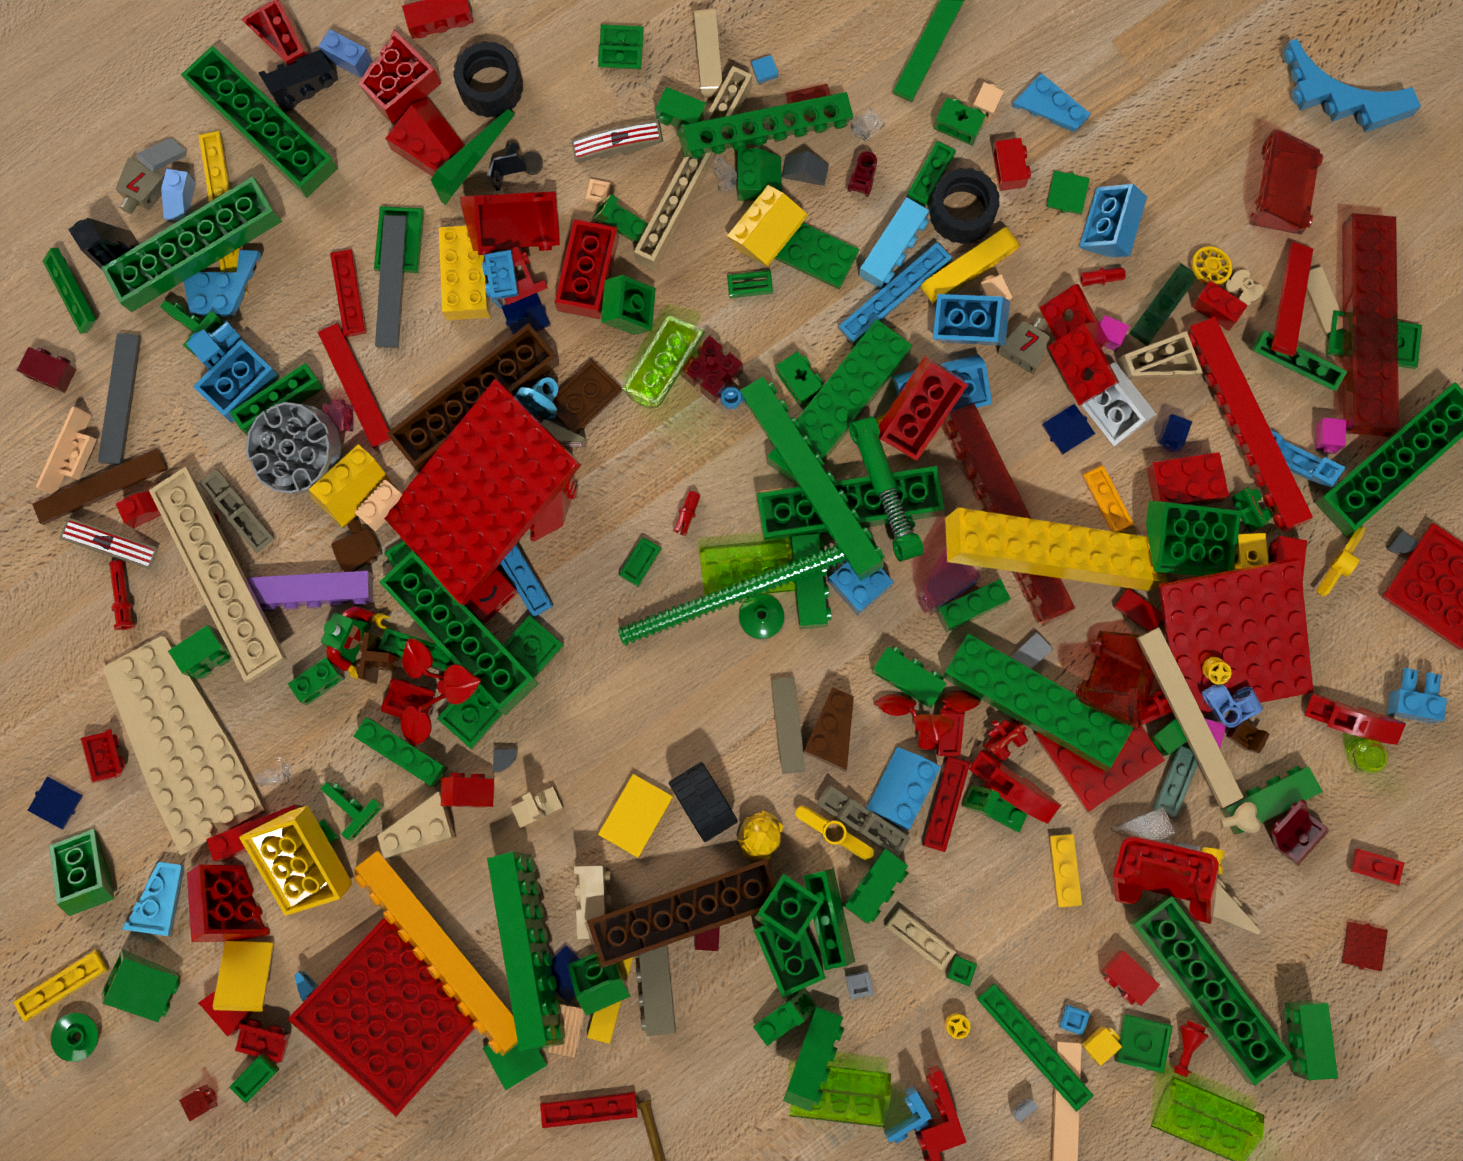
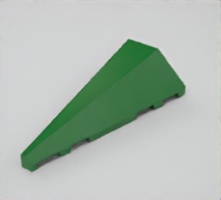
[431,109,515,205]

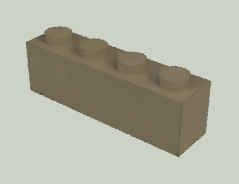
[635,945,676,1036]

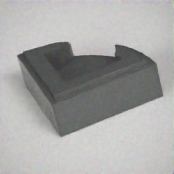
[1387,530,1419,554]
[493,749,518,773]

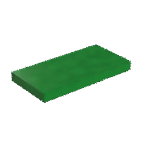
[1326,310,1422,369]

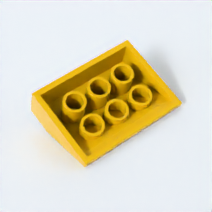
[239,805,353,916]

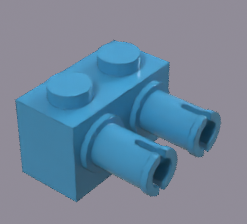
[186,321,243,370]
[1387,668,1447,724]

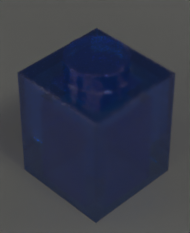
[1157,414,1193,452]

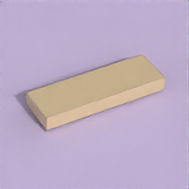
[1306,266,1347,335]
[885,908,956,971]

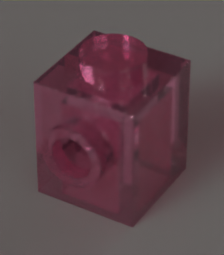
[323,400,353,432]

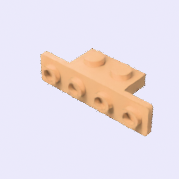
[36,407,97,495]

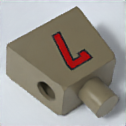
[116,157,164,214]
[998,317,1050,375]

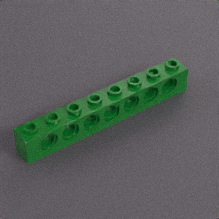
[678,92,854,159]

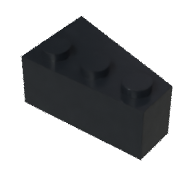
[258,50,338,112]
[68,218,140,270]

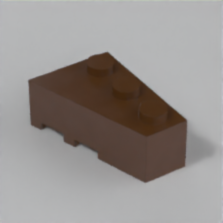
[803,687,854,772]

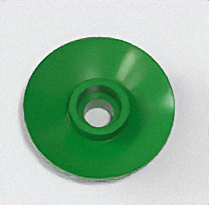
[739,594,784,639]
[50,1013,99,1062]

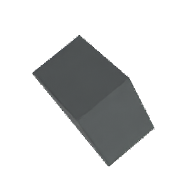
[782,151,829,186]

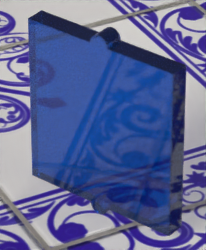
[501,293,551,335]
[1042,404,1096,455]
[27,777,83,829]
[551,945,580,1003]

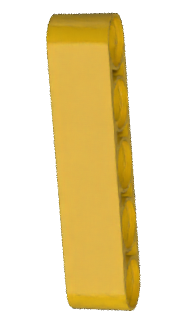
[920,227,1020,305]

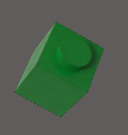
[1149,719,1187,757]

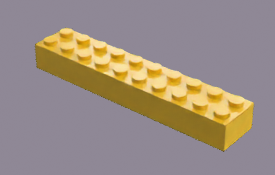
[945,508,1167,591]

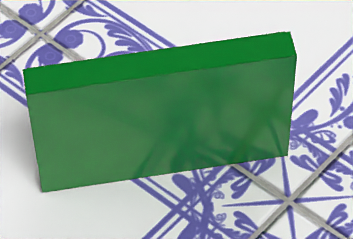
[374,206,424,273]

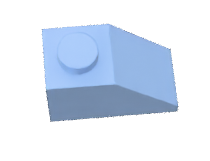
[161,169,196,222]

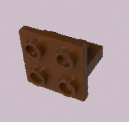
[356,632,402,684]

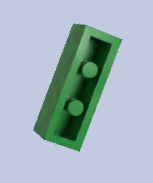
[936,579,1011,633]
[871,646,947,709]

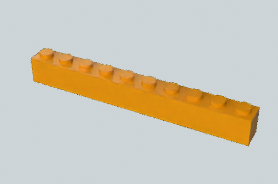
[353,851,518,1056]

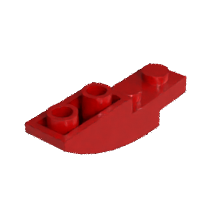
[1304,693,1406,745]
[969,750,1062,824]

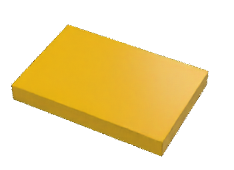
[598,774,673,858]
[213,941,274,1012]

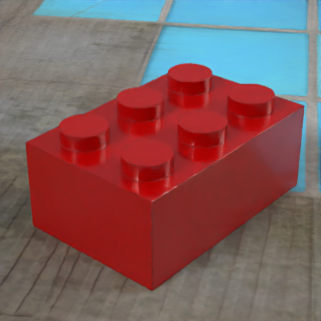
[1147,452,1229,506]

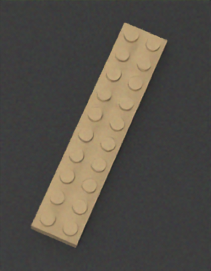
[149,466,287,683]

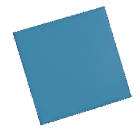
[751,55,778,84]
[1059,1004,1090,1036]

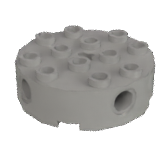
[246,402,341,494]

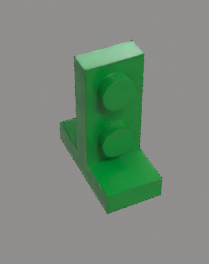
[590,194,649,245]
[160,300,224,357]
[320,782,384,841]
[962,785,1028,833]
[753,988,817,1046]

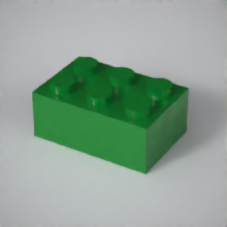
[754,925,826,998]
[1282,1000,1338,1081]

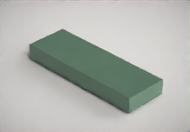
[1153,745,1198,818]

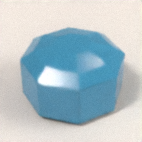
[721,387,742,410]

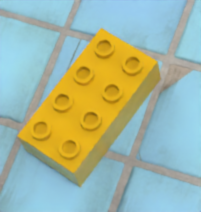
[439,226,491,321]

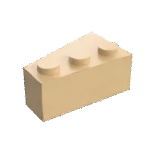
[1117,331,1203,379]
[377,792,456,859]
[574,866,612,939]

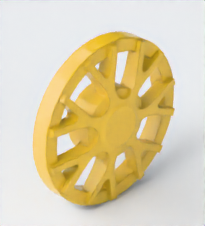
[1191,246,1232,285]

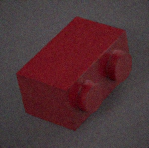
[16,347,76,393]

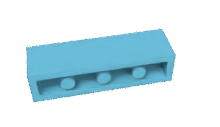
[859,197,930,289]

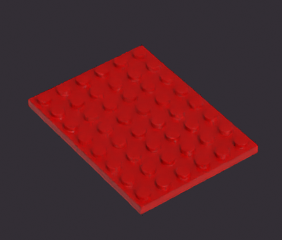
[384,379,582,606]

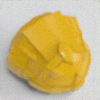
[737,811,783,862]

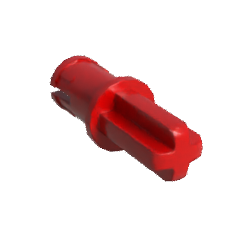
[1080,267,1126,287]
[673,491,700,536]

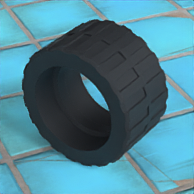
[453,41,523,118]
[929,168,1000,244]
[668,762,738,842]

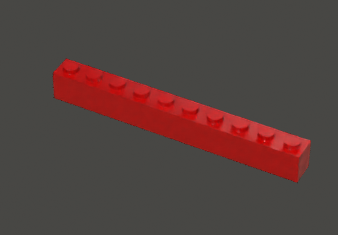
[1187,317,1313,533]

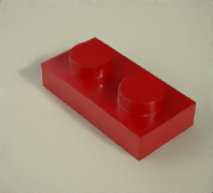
[1350,849,1405,886]

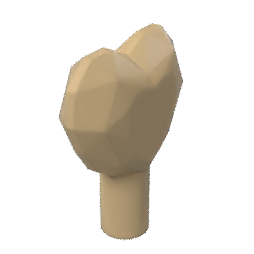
[1220,802,1261,833]

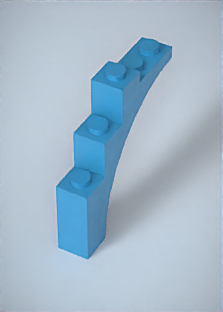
[1283,39,1421,132]

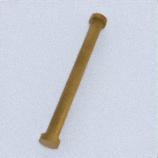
[637,1100,665,1161]

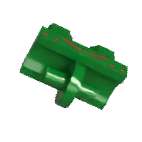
[1231,487,1272,533]

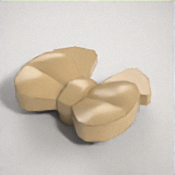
[1225,269,1264,306]

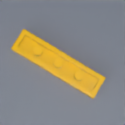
[13,950,109,1022]
[587,957,633,1044]

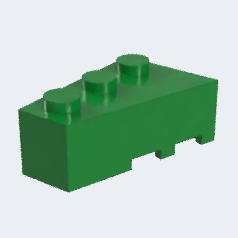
[843,849,908,924]

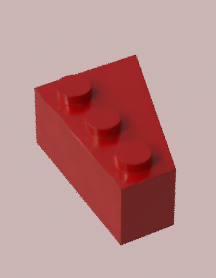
[241,0,310,65]

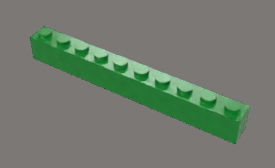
[740,377,885,581]

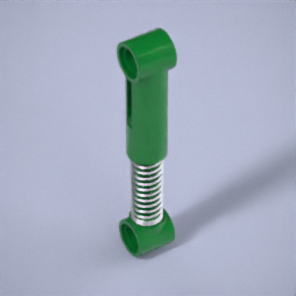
[849,416,924,562]

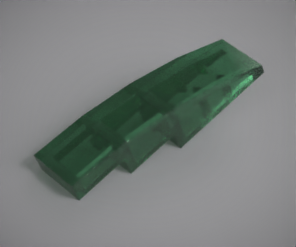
[1129,263,1197,346]

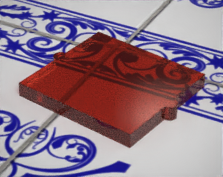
[1341,922,1388,971]

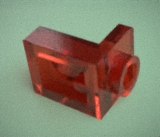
[179,1085,218,1122]

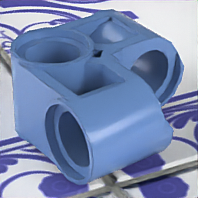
[1201,684,1263,727]

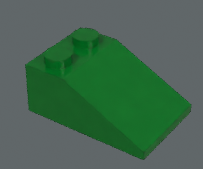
[49,829,115,916]

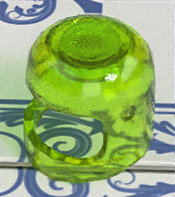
[1347,738,1389,774]

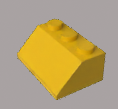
[727,185,808,267]
[308,444,392,528]

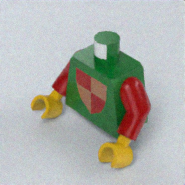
[321,607,390,680]

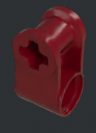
[848,151,877,198]

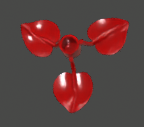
[401,639,481,747]
[874,690,981,750]

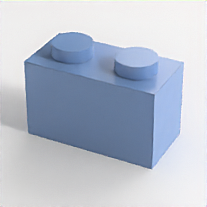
[318,29,372,78]

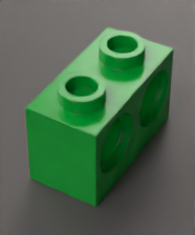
[288,657,345,705]

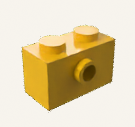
[1234,533,1268,570]

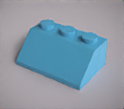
[1079,184,1147,258]
[866,747,941,831]

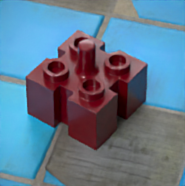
[680,336,743,404]

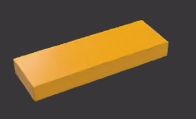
[1082,465,1135,533]

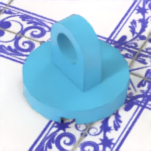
[515,377,558,421]

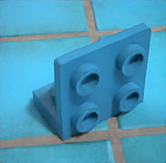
[482,250,519,308]
[884,1086,932,1143]

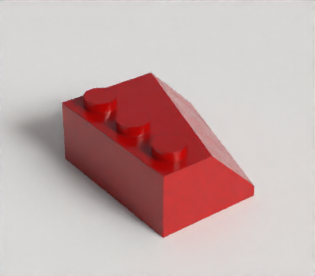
[358,30,441,125]
[385,98,465,177]
[530,476,578,541]
[187,864,270,942]

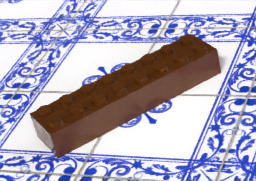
[386,323,559,473]
[585,859,776,969]

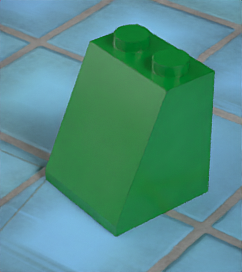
[101,949,181,1022]

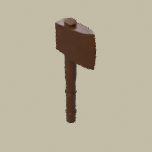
[331,517,383,572]

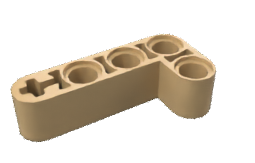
[694,9,722,97]

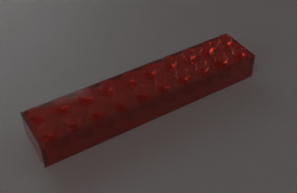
[1342,213,1399,437]
[943,403,1075,627]

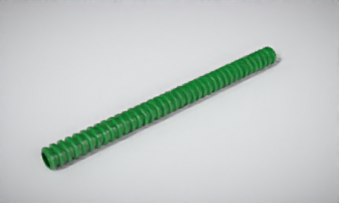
[618,533,876,646]

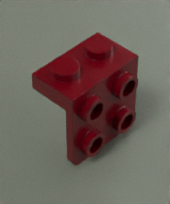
[1272,799,1329,866]

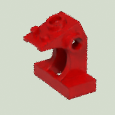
[503,246,548,305]

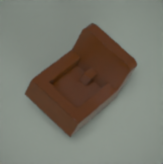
[1226,720,1270,753]

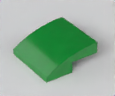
[598,24,644,70]

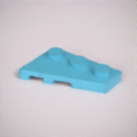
[122,862,184,936]

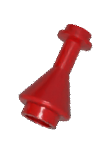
[1173,1020,1208,1078]

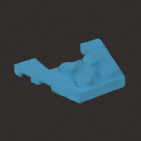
[184,250,262,317]

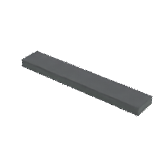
[375,215,407,348]
[98,333,141,465]

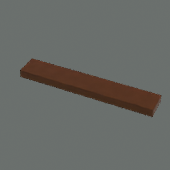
[32,448,168,525]

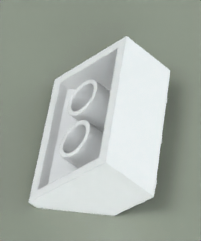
[1082,362,1157,446]

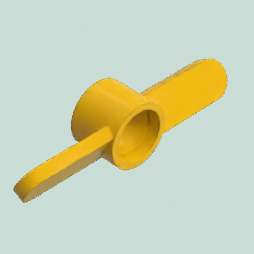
[1317,526,1365,597]
[795,805,874,860]

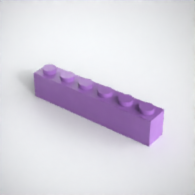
[246,571,373,611]

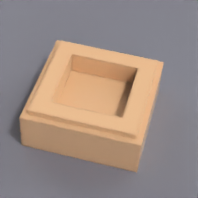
[585,178,612,204]

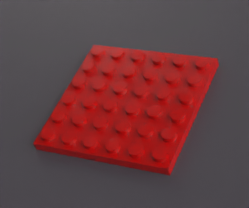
[1159,558,1314,714]
[288,917,475,1118]

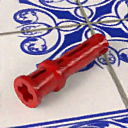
[109,560,135,630]

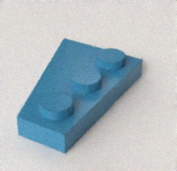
[1012,73,1091,132]

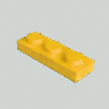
[1049,834,1082,907]

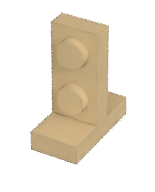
[511,787,563,828]

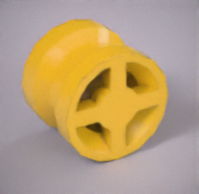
[1202,657,1231,685]
[945,1013,971,1039]

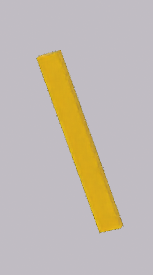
[198,131,248,294]

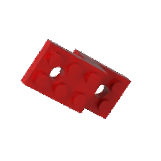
[1039,284,1120,405]
[915,1066,967,1161]

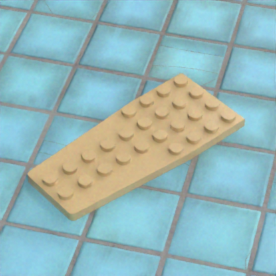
[103,636,266,855]

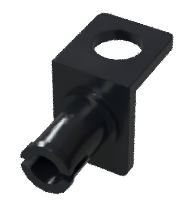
[488,143,527,191]

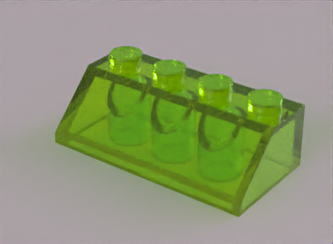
[622,315,705,409]
[699,538,795,597]
[790,1062,891,1128]
[1151,1076,1264,1161]

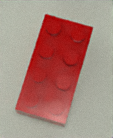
[555,219,619,319]
[878,356,968,461]

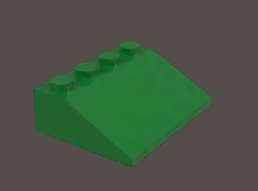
[1146,501,1241,576]

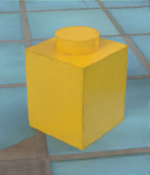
[1082,1026,1122,1066]

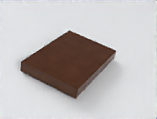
[552,359,623,434]

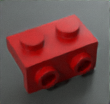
[381,678,435,718]
[80,729,125,784]
[235,1019,291,1063]

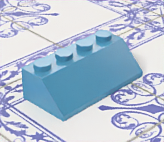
[892,354,992,415]

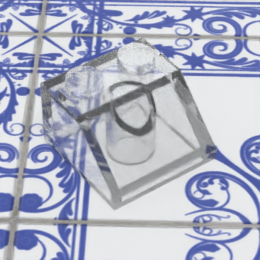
[1110,807,1176,843]

